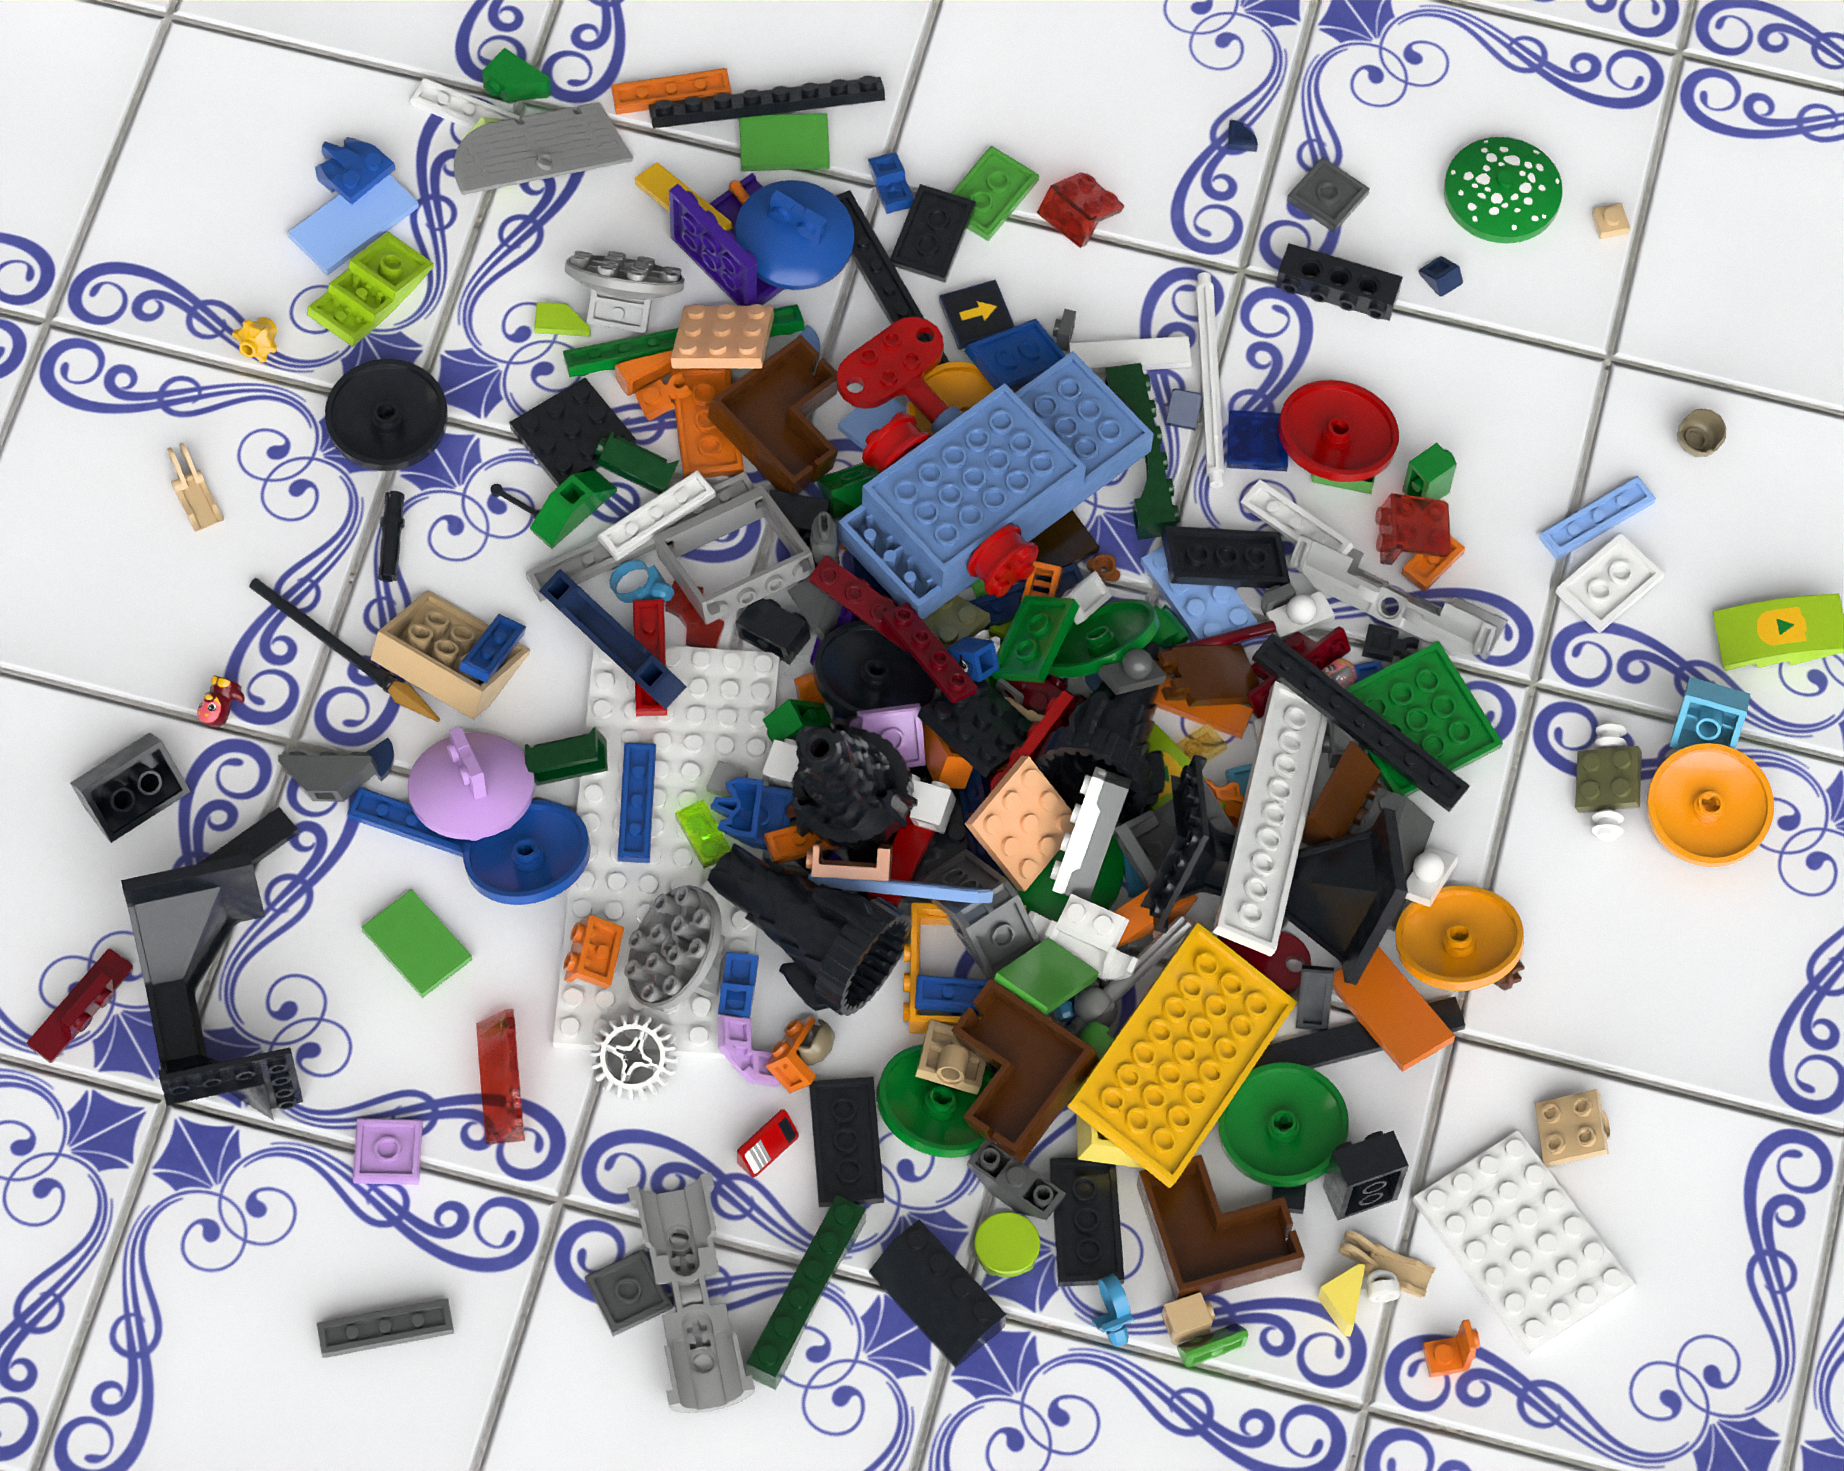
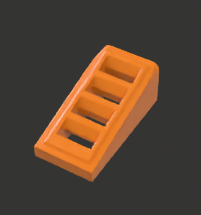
[615,350,679,396]
[1021,561,1063,602]

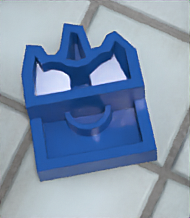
[315,137,395,205]
[710,777,793,850]

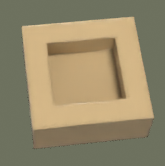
[1592,203,1630,239]

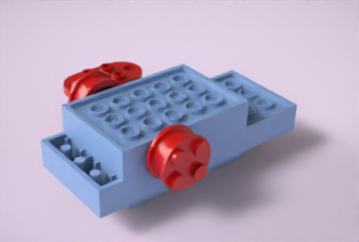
[836,317,1154,620]

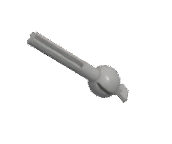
[1063,915,1192,1037]

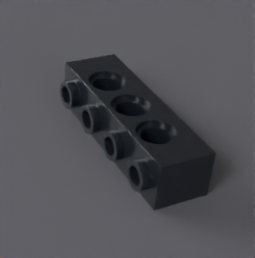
[1276,243,1403,321]

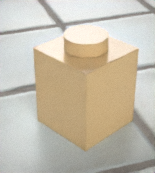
[1161,1292,1215,1345]

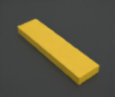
[634,162,732,231]

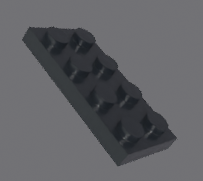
[1161,526,1290,588]
[809,1077,884,1208]
[1049,1158,1125,1287]

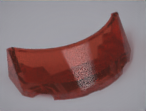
[476,1009,525,1144]

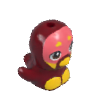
[197,675,245,727]

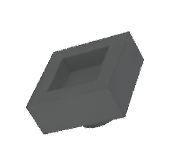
[1052,309,1076,352]
[1260,583,1296,618]

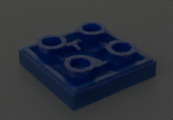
[1226,410,1288,472]

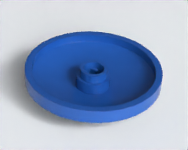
[463,800,591,905]

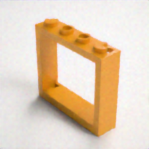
[903,903,1026,1034]

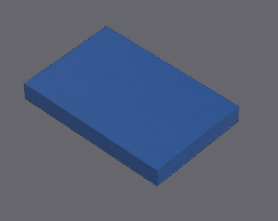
[964,319,1066,390]

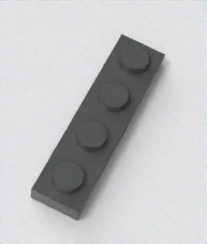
[317,1298,454,1358]

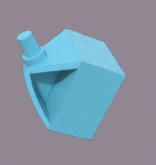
[1670,677,1750,749]

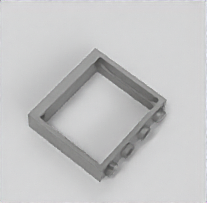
[653,485,815,625]

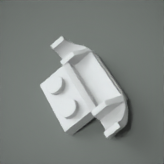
[1029,894,1140,981]

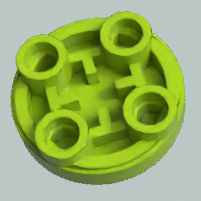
[974,1212,1040,1278]

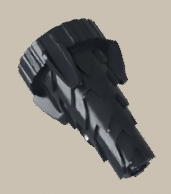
[1034,642,1165,828]
[785,716,918,850]
[707,843,911,1016]

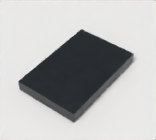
[890,184,976,283]

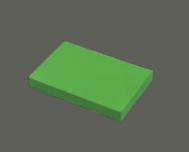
[739,113,830,171]
[951,146,1039,241]
[361,889,472,998]
[993,937,1099,1016]

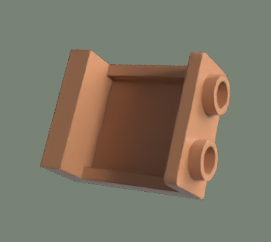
[806,840,893,881]

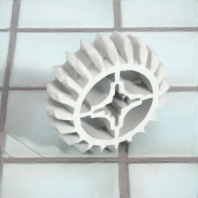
[590,1013,678,1101]

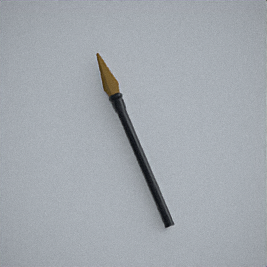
[249,578,440,722]

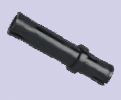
[378,491,405,582]

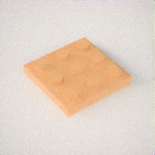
[671,304,774,368]
[965,756,1076,891]

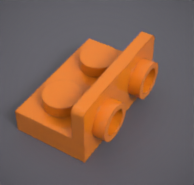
[563,915,624,989]

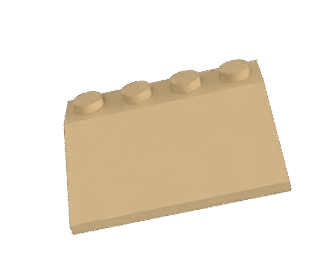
[371,590,530,720]

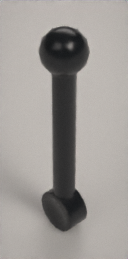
[491,484,540,519]

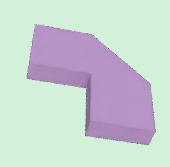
[717,1014,781,1087]

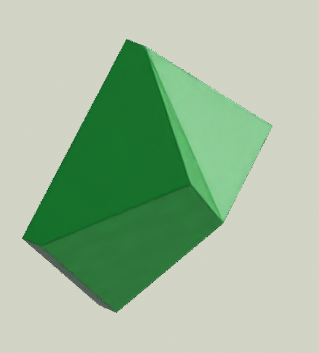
[816,462,879,519]

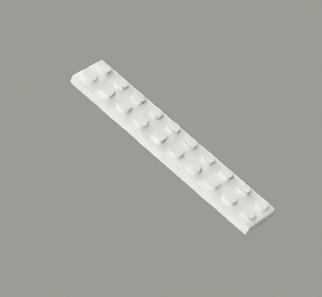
[1213,681,1328,957]

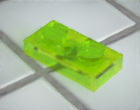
[675,799,731,869]

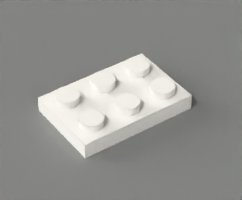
[1555,533,1665,633]

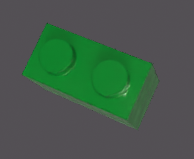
[1402,442,1457,512]

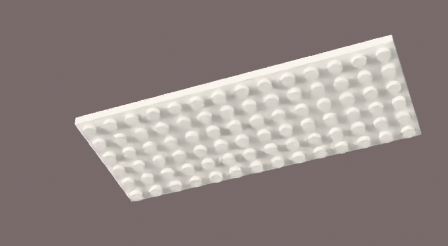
[553,643,780,1059]

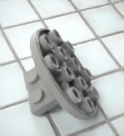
[564,251,685,334]
[624,885,725,1010]

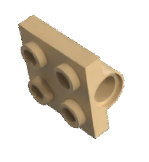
[915,1019,986,1095]
[1535,1089,1610,1167]

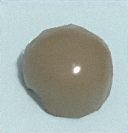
[1677,409,1726,457]
[796,1019,835,1066]

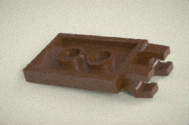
[1154,644,1260,707]

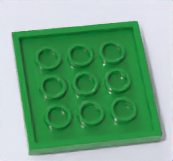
[1345,641,1503,797]

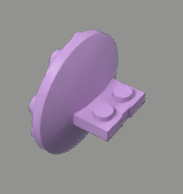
[408,726,535,841]

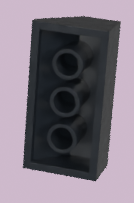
[869,1219,1007,1368]

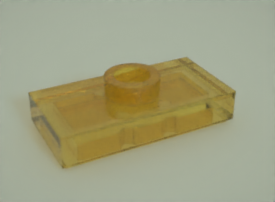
[1176,723,1227,763]

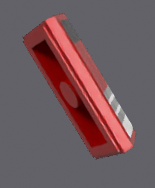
[737,1109,799,1178]

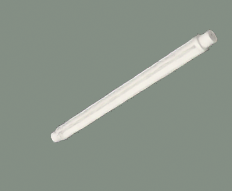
[1196,272,1225,488]

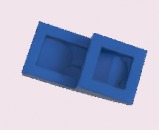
[868,152,914,214]
[718,952,759,1018]

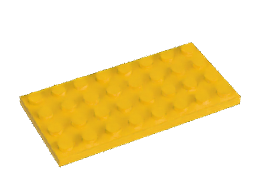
[1067,922,1297,1188]

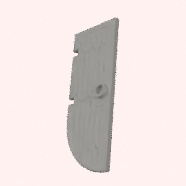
[454,102,633,195]

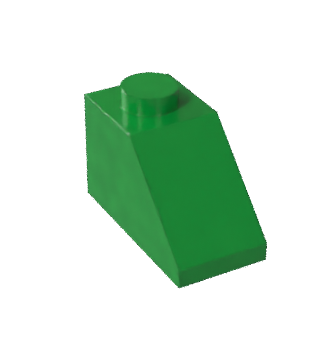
[482,48,551,102]
[762,699,832,742]

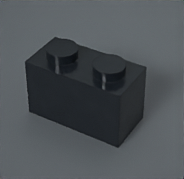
[735,598,811,665]

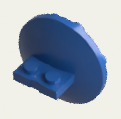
[735,180,854,290]

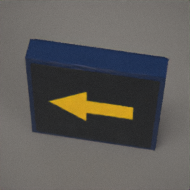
[939,280,1015,350]

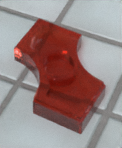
[665,580,724,649]

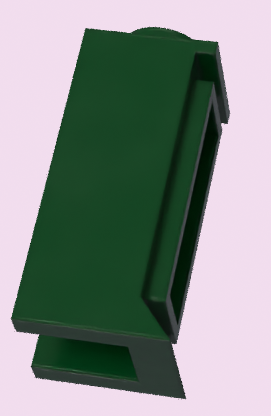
[594,432,679,495]
[525,727,608,786]

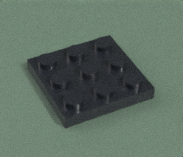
[509,378,636,487]
[917,679,1033,778]

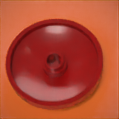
[1278,380,1399,482]

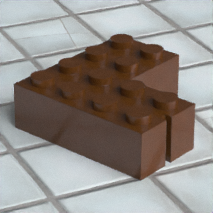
[707,335,838,494]
[952,979,1099,1164]
[1137,1155,1305,1300]

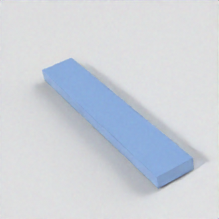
[808,873,993,904]

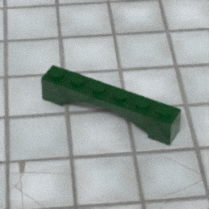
[1104,363,1180,540]
[746,1195,866,1390]

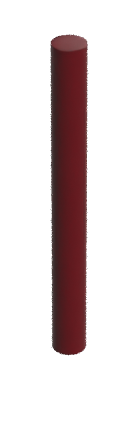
[1163,621,1276,652]

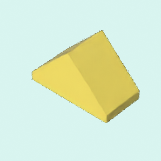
[1318,1263,1365,1337]

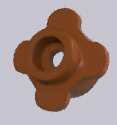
[1086,554,1121,582]

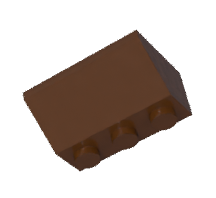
[1302,741,1382,846]

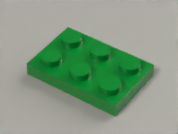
[991,595,1080,683]

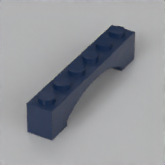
[539,569,687,710]

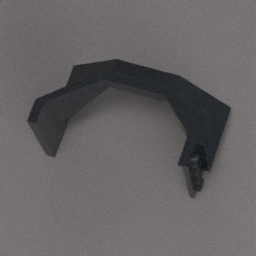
[1140,754,1408,985]
[121,853,303,1121]

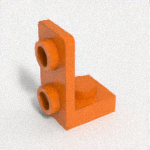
[765,1016,816,1093]
[1422,1319,1480,1378]

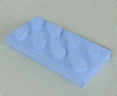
[1140,546,1259,645]

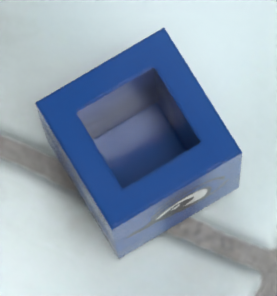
[947,637,1000,682]

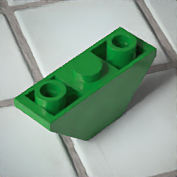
[530,470,617,549]

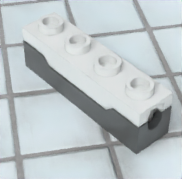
[1050,767,1132,901]

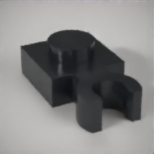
[1362,624,1419,663]

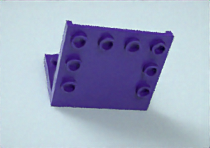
[669,173,784,306]

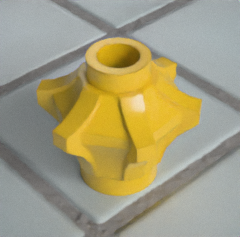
[232,317,277,363]

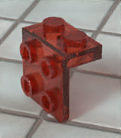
[1037,173,1124,248]
[1375,493,1451,565]

